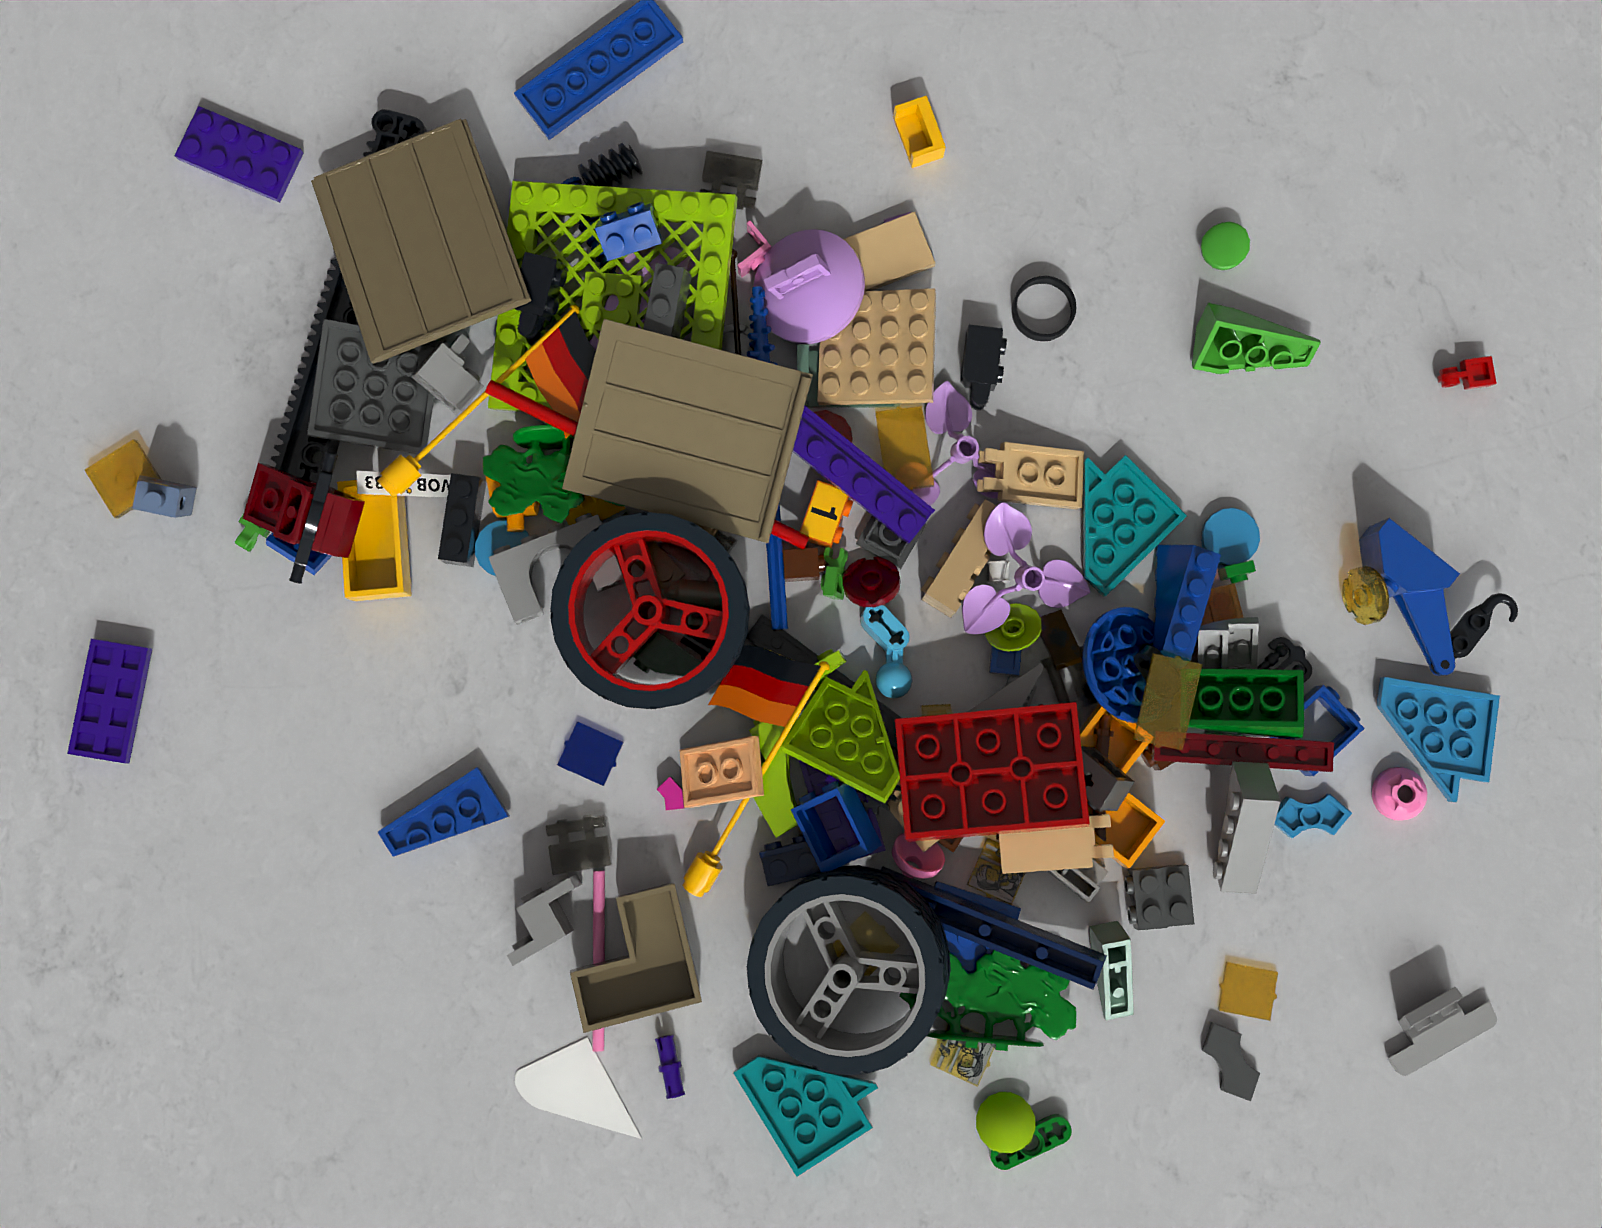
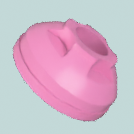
[1372,767,1427,820]
[892,833,945,879]

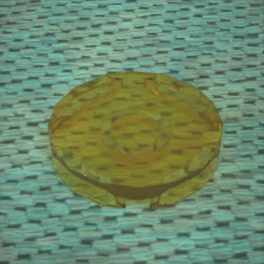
[1342,566,1389,625]

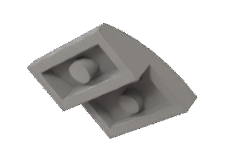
[1198,617,1259,669]

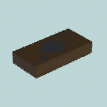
[1040,610,1082,671]

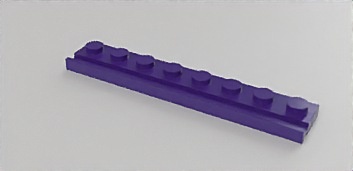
[793,406,935,544]

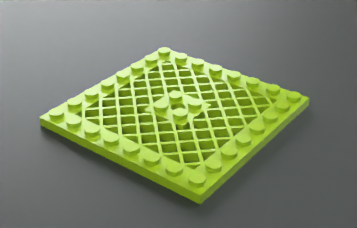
[488,181,738,412]

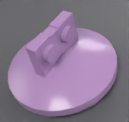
[754,229,865,344]

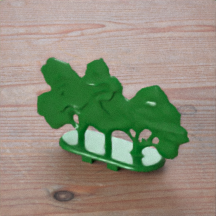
[483,423,625,524]
[899,950,1077,1051]

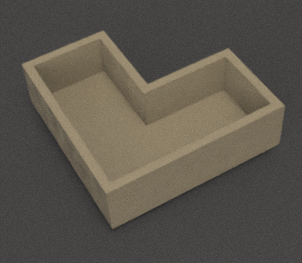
[570,882,702,1033]

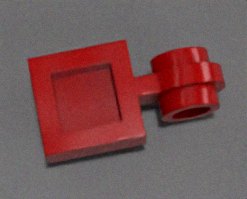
[1437,356,1497,390]

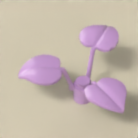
[894,381,998,506]
[962,502,1091,634]

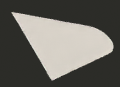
[514,1037,642,1139]

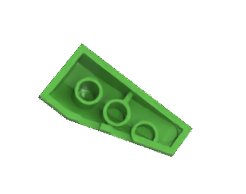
[1192,303,1321,374]

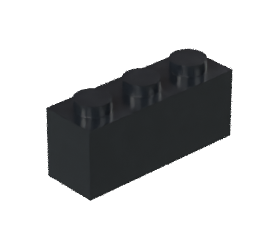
[438,473,486,567]

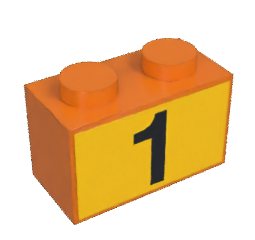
[800,480,854,548]

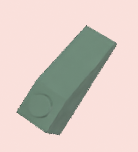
[1090,921,1134,1020]

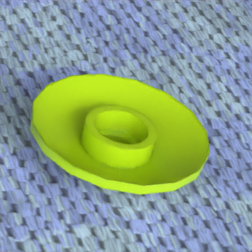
[984,603,1042,652]

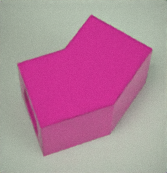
[657,777,684,810]

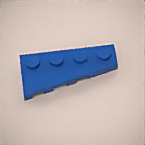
[378,767,510,857]

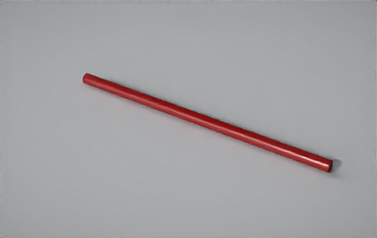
[485,380,810,550]

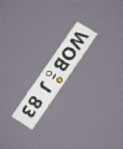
[357,471,451,497]

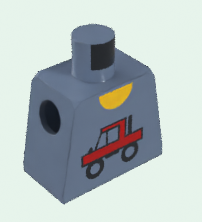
[132,475,197,518]

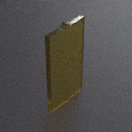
[875,406,934,491]
[1133,653,1203,750]

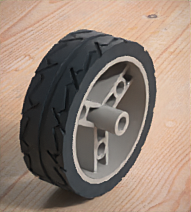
[746,865,951,1075]

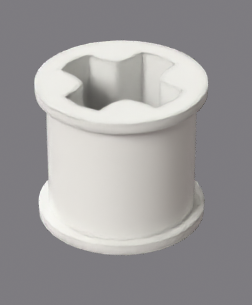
[987,561,1010,584]

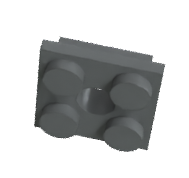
[856,516,926,569]

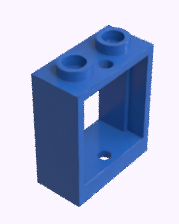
[1269,685,1365,776]
[791,780,882,872]

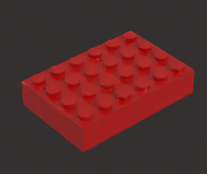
[895,702,1090,842]

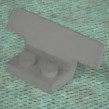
[1388,987,1497,1076]

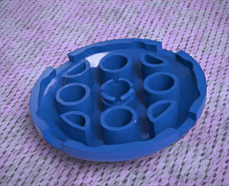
[1082,607,1180,724]

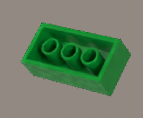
[1180,668,1304,738]

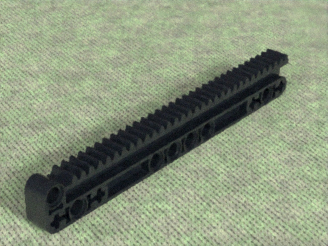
[271,109,428,483]

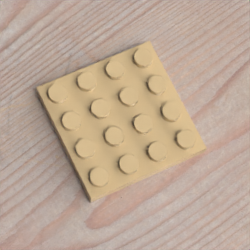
[817,288,936,405]

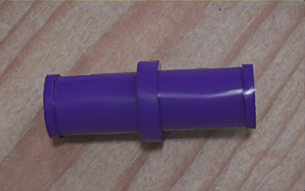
[655,1034,685,1099]

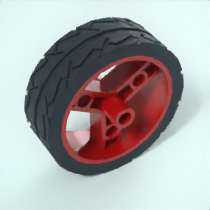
[550,512,750,709]

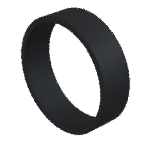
[1012,276,1077,341]

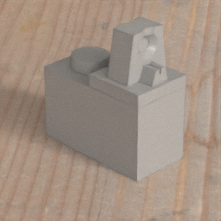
[412,334,484,415]

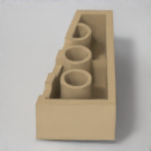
[921,499,996,618]

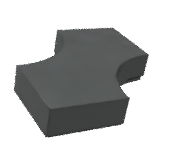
[1202,1022,1260,1101]

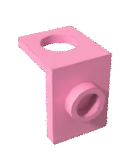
[737,220,771,277]

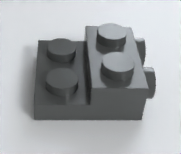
[1124,864,1195,930]

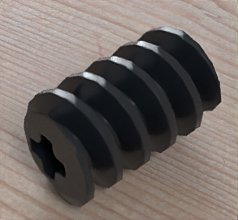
[578,143,643,187]

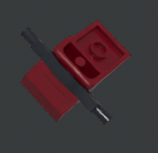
[242,452,365,584]

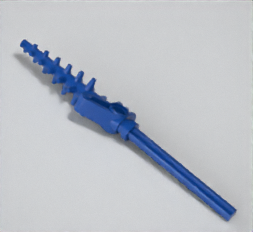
[747,286,788,630]

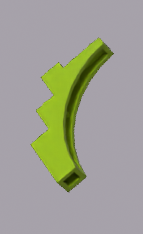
[749,649,847,838]

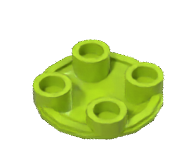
[976,1092,1035,1153]

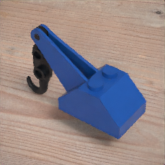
[1359,518,1518,676]

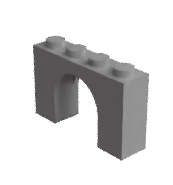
[488,513,625,625]

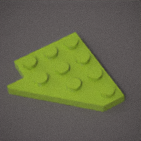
[781,670,900,803]

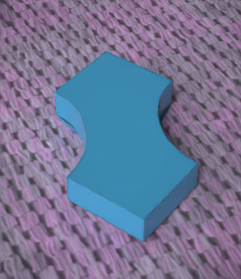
[1274,794,1352,838]

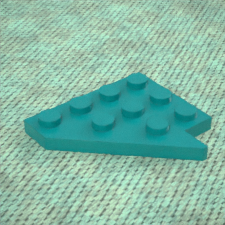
[1083,455,1187,597]
[733,1055,878,1177]

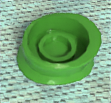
[1201,222,1250,271]

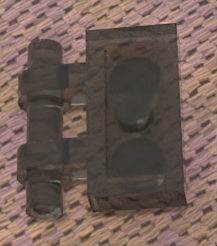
[700,151,763,210]
[546,814,612,875]

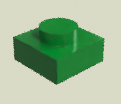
[1218,560,1256,584]

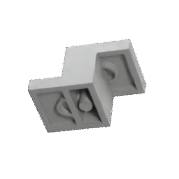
[507,873,582,966]

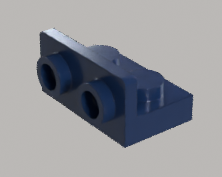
[759,835,821,886]

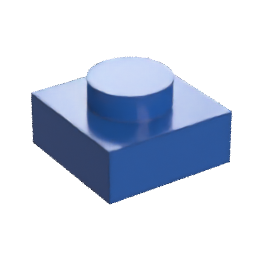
[989,645,1022,676]

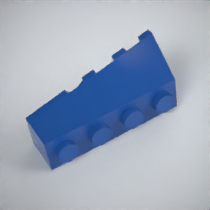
[1153,545,1221,670]

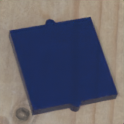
[557,721,624,786]

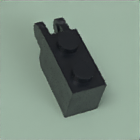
[515,252,567,341]
[960,324,1007,411]

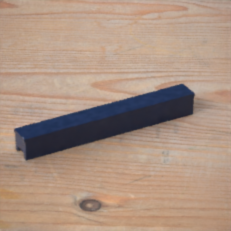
[881,866,1107,990]

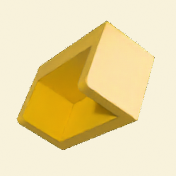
[893,95,946,168]

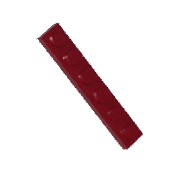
[1151,731,1334,772]

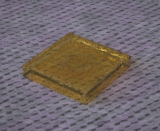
[85,439,162,519]

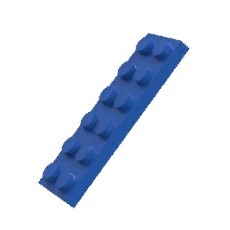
[514,0,683,140]

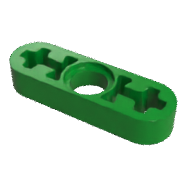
[989,1114,1072,1170]

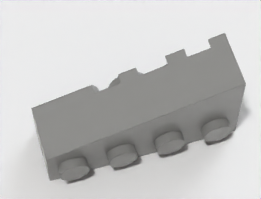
[1213,761,1280,894]

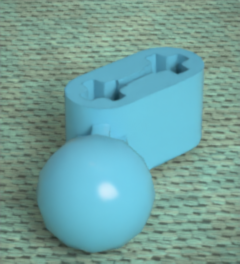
[860,605,913,699]

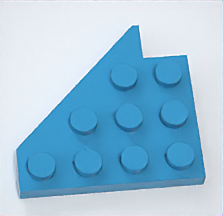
[1376,677,1500,803]

